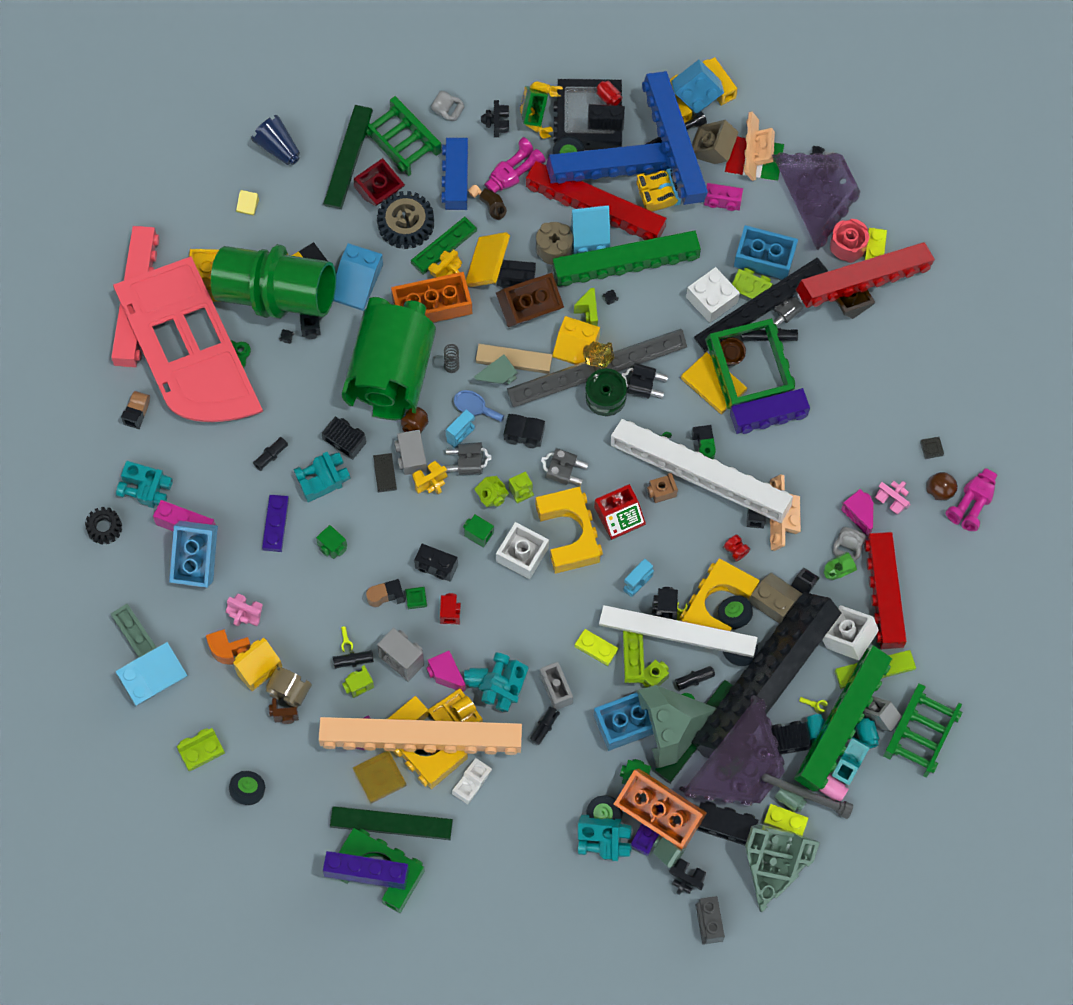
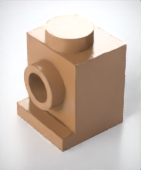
[647,473,678,503]

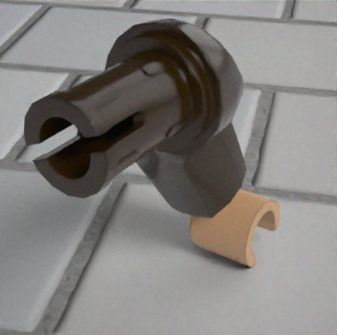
[468,185,507,220]

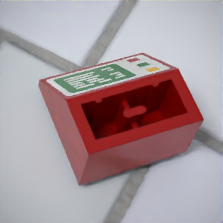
[594,484,646,540]

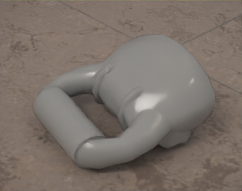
[431,91,464,121]
[833,527,866,562]

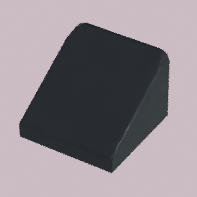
[791,568,820,594]

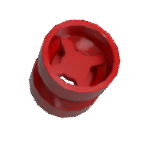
[723,534,750,562]

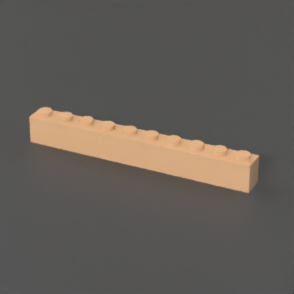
[319,717,522,755]

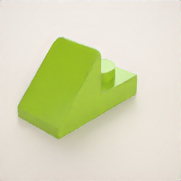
[574,288,598,326]

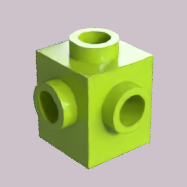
[474,476,509,507]

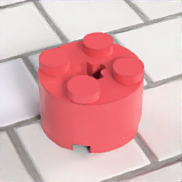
[830,219,869,263]

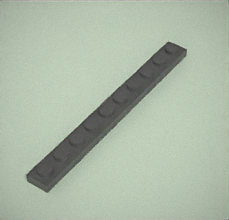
[507,329,687,407]

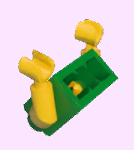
[520,81,563,139]

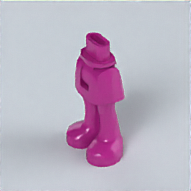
[485,137,546,193]
[945,468,997,531]

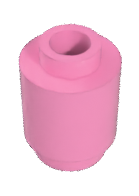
[819,774,849,802]

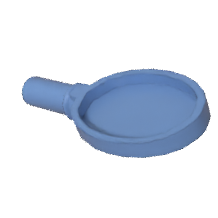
[454,390,504,422]

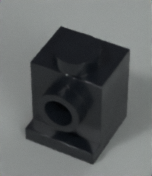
[300,314,321,339]

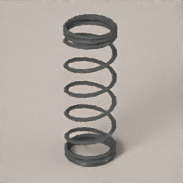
[444,344,459,373]

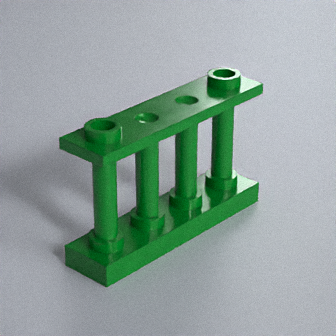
[366,96,442,177]
[883,683,963,778]

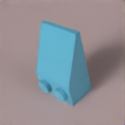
[571,205,610,254]
[116,642,188,706]

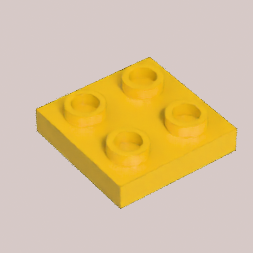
[428,688,483,722]

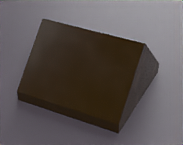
[835,290,875,319]

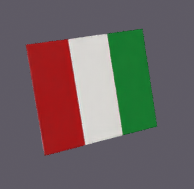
[725,136,784,181]

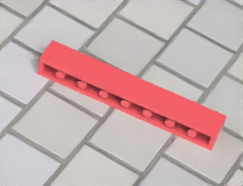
[111,226,159,368]

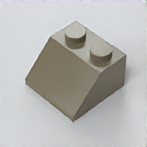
[692,120,739,164]
[749,573,802,624]

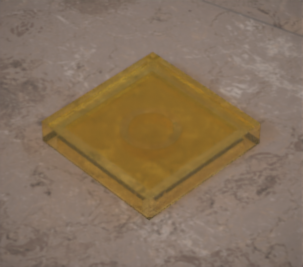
[353,751,407,804]

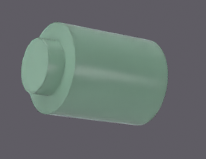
[775,781,807,812]

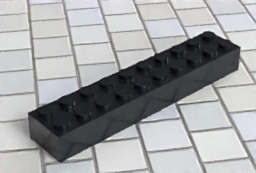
[691,592,842,765]

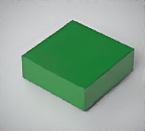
[405,587,427,610]

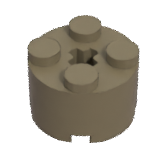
[536,222,573,265]
[266,666,312,708]

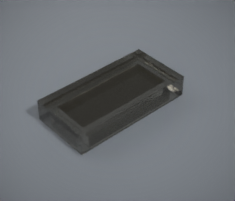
[373,453,397,493]

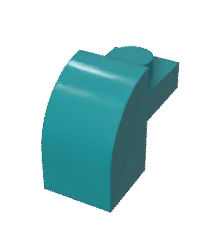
[832,737,870,786]

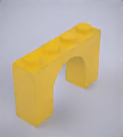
[670,57,738,123]
[535,487,603,574]
[679,558,760,631]
[388,696,468,790]

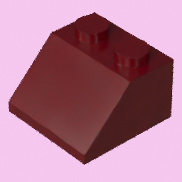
[354,158,405,206]

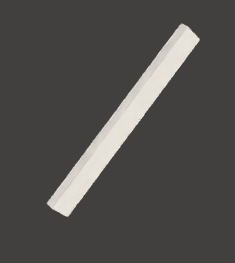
[599,605,758,658]

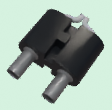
[622,363,668,399]

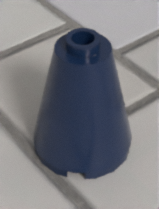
[251,115,300,165]

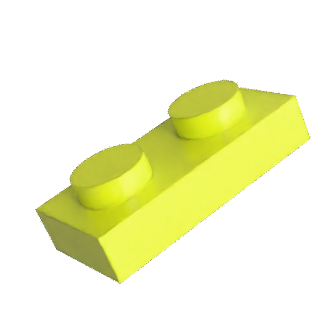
[865,228,887,260]
[575,629,618,666]
[763,804,808,836]

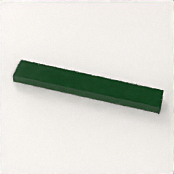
[323,105,373,210]
[654,680,733,784]
[330,806,453,841]

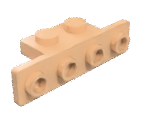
[744,111,775,181]
[770,474,801,551]

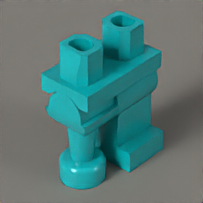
[293,451,351,503]
[116,461,173,508]
[479,652,529,712]
[578,814,632,861]

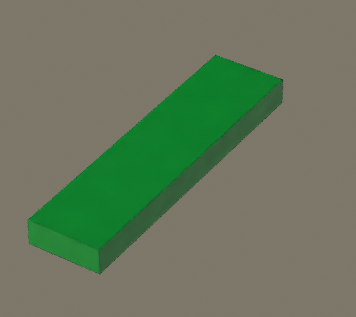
[411,216,477,275]

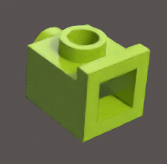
[509,471,534,504]
[642,659,669,687]
[342,665,374,698]

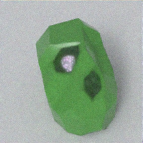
[823,552,857,580]

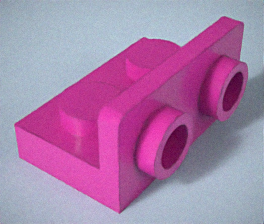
[704,183,743,211]

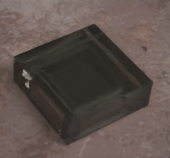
[920,437,944,459]

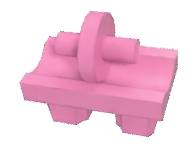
[875,481,911,515]
[226,593,263,626]

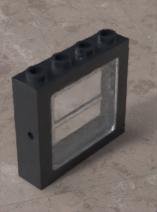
[553,79,622,150]

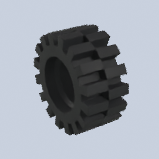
[85,507,122,545]

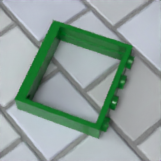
[705,318,795,409]

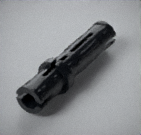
[741,328,798,341]

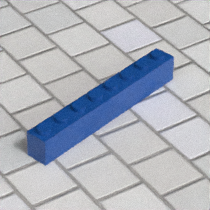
[642,71,708,205]
[546,143,669,183]

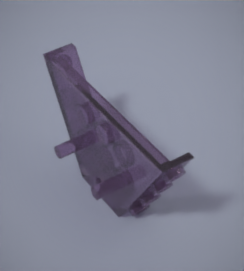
[772,153,861,250]
[678,695,785,806]

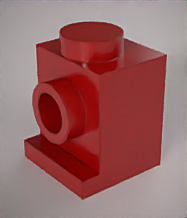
[440,593,461,625]

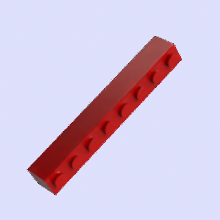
[526,161,667,240]
[796,242,935,308]

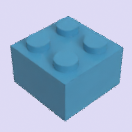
[671,60,724,113]

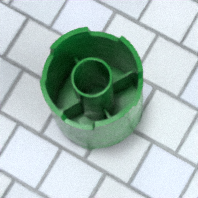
[341,297,436,420]

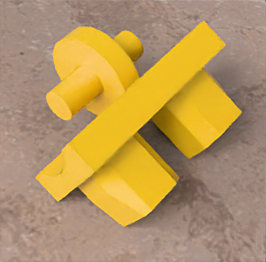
[428,250,462,278]
[412,461,448,494]

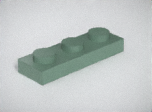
[111,604,157,657]

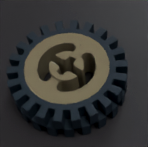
[377,191,434,249]

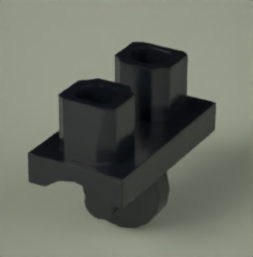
[481,100,509,137]
[669,858,706,895]

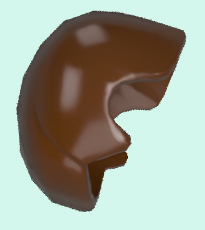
[720,337,746,366]
[926,472,958,501]

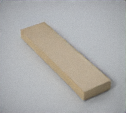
[476,344,552,374]

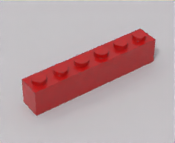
[864,532,907,649]

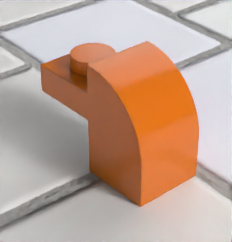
[206,629,251,665]

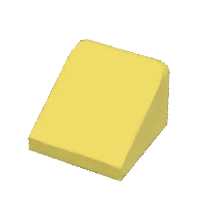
[236,190,259,216]

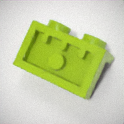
[732,268,774,299]
[176,728,225,772]

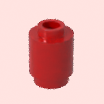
[596,81,623,105]

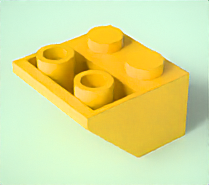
[233,638,283,692]

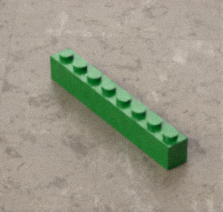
[552,230,701,286]
[793,645,893,792]

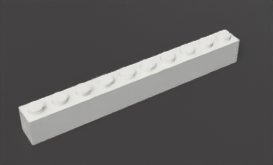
[611,419,793,523]

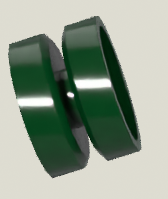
[585,368,627,417]

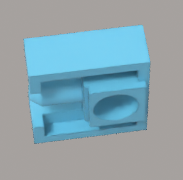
[445,409,475,448]
[623,559,654,597]

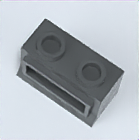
[695,896,725,945]

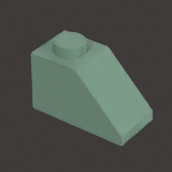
[474,354,518,385]
[653,836,687,868]

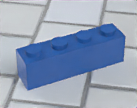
[442,138,468,210]

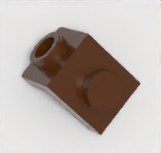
[269,698,299,724]

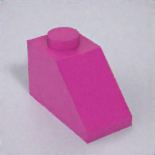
[841,489,874,537]
[426,651,466,692]

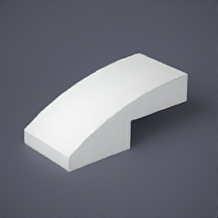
[452,758,492,804]

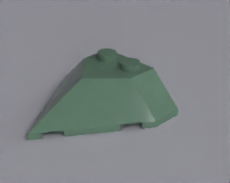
[637,685,716,768]
[745,824,820,912]

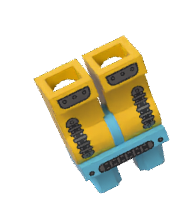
[637,168,682,212]

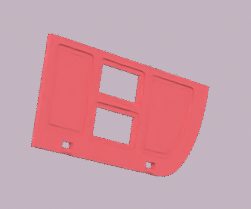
[113,256,263,422]

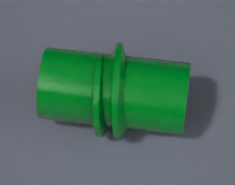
[211,244,336,319]

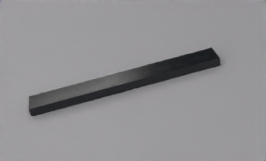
[694,257,828,353]

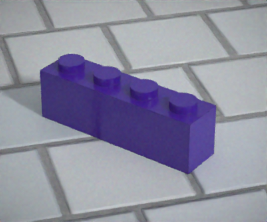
[730,388,810,434]
[323,851,409,890]

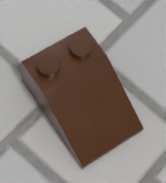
[496,273,564,328]

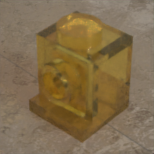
[583,341,614,368]

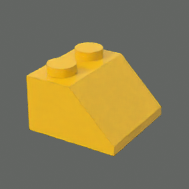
[552,316,600,365]

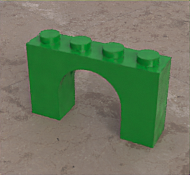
[339,828,425,913]

